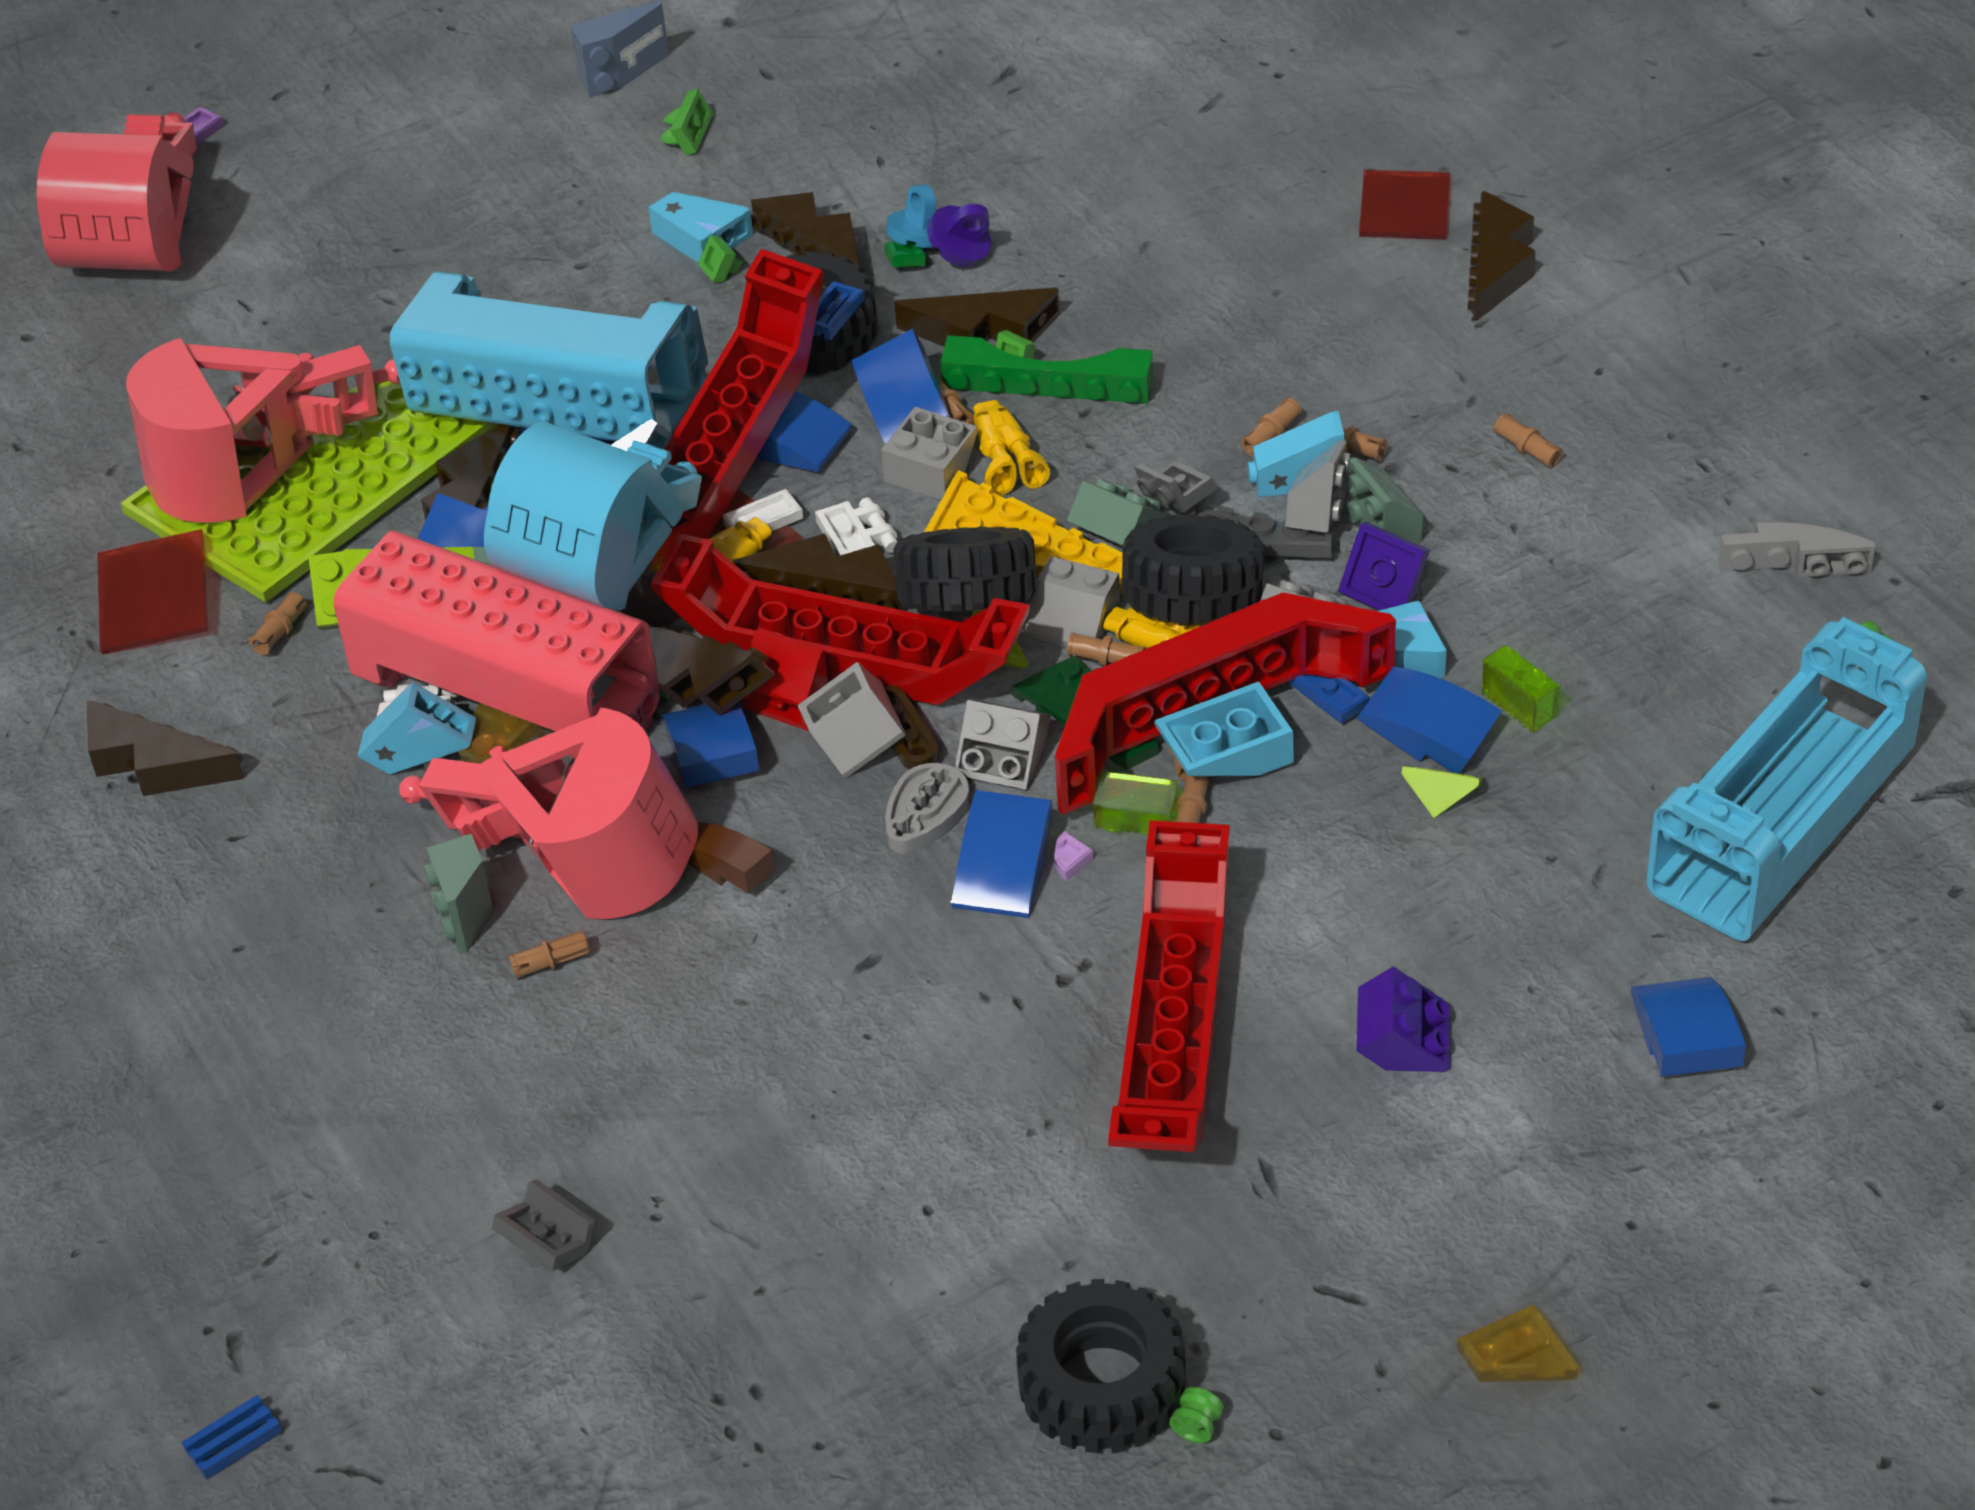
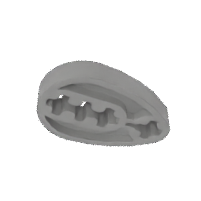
[885,763,970,854]

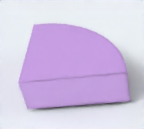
[1054,831,1093,881]

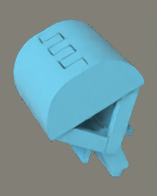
[484,421,702,611]

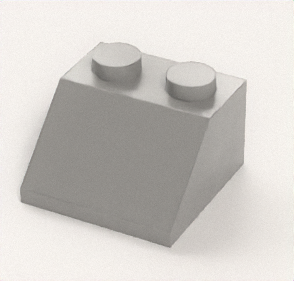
[1024,556,1120,647]

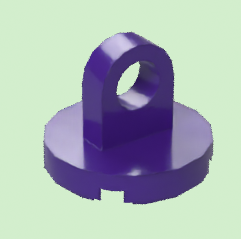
[927,204,991,267]

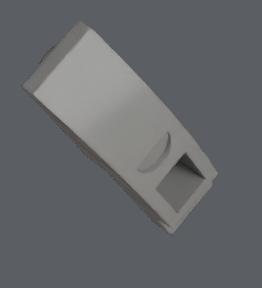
[1718,522,1875,578]

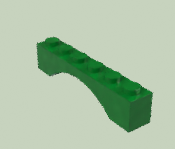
[940,335,1153,404]

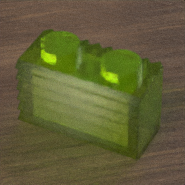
[1481,645,1562,732]
[1093,771,1179,836]

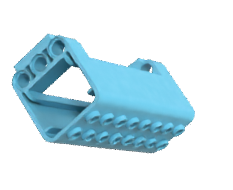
[390,271,709,447]
[1646,617,1927,941]

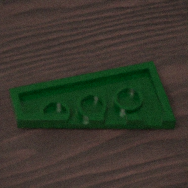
[1012,655,1158,770]

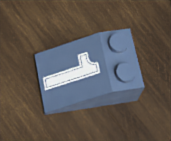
[570,0,669,97]

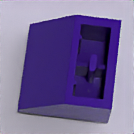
[1356,966,1450,1072]

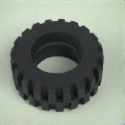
[787,251,878,375]
[1122,514,1264,626]
[893,527,1037,612]
[1016,1279,1186,1453]

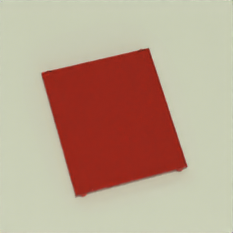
[1359,170,1450,240]

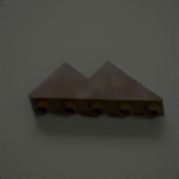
[1467,191,1536,321]
[751,192,859,265]
[894,287,1060,347]
[421,424,522,520]
[733,533,903,610]
[649,624,775,716]
[86,700,244,796]

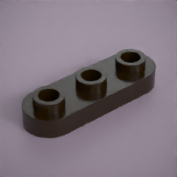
[883,685,938,770]

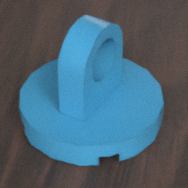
[886,184,937,248]

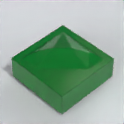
[884,241,926,267]

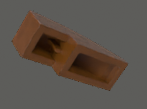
[687,822,775,894]

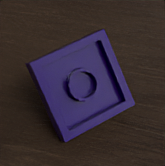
[1338,522,1430,610]

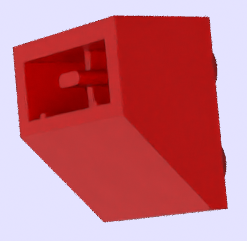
[742,627,828,731]

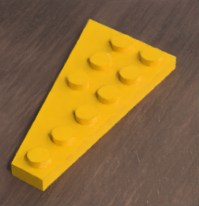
[924,470,1122,594]

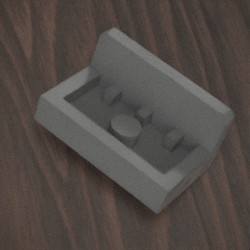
[1134,460,1217,513]
[492,1179,595,1271]

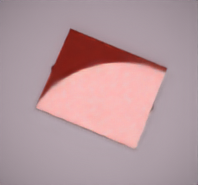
[97,529,208,655]

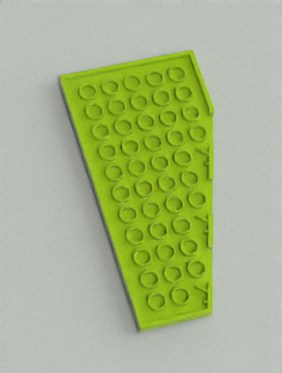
[120,381,499,603]

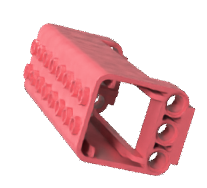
[333,530,660,760]

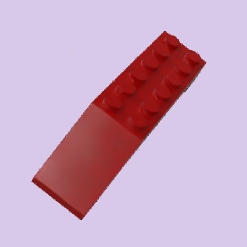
[649,249,824,565]
[651,533,1030,705]
[1055,592,1396,815]
[1108,820,1230,1152]

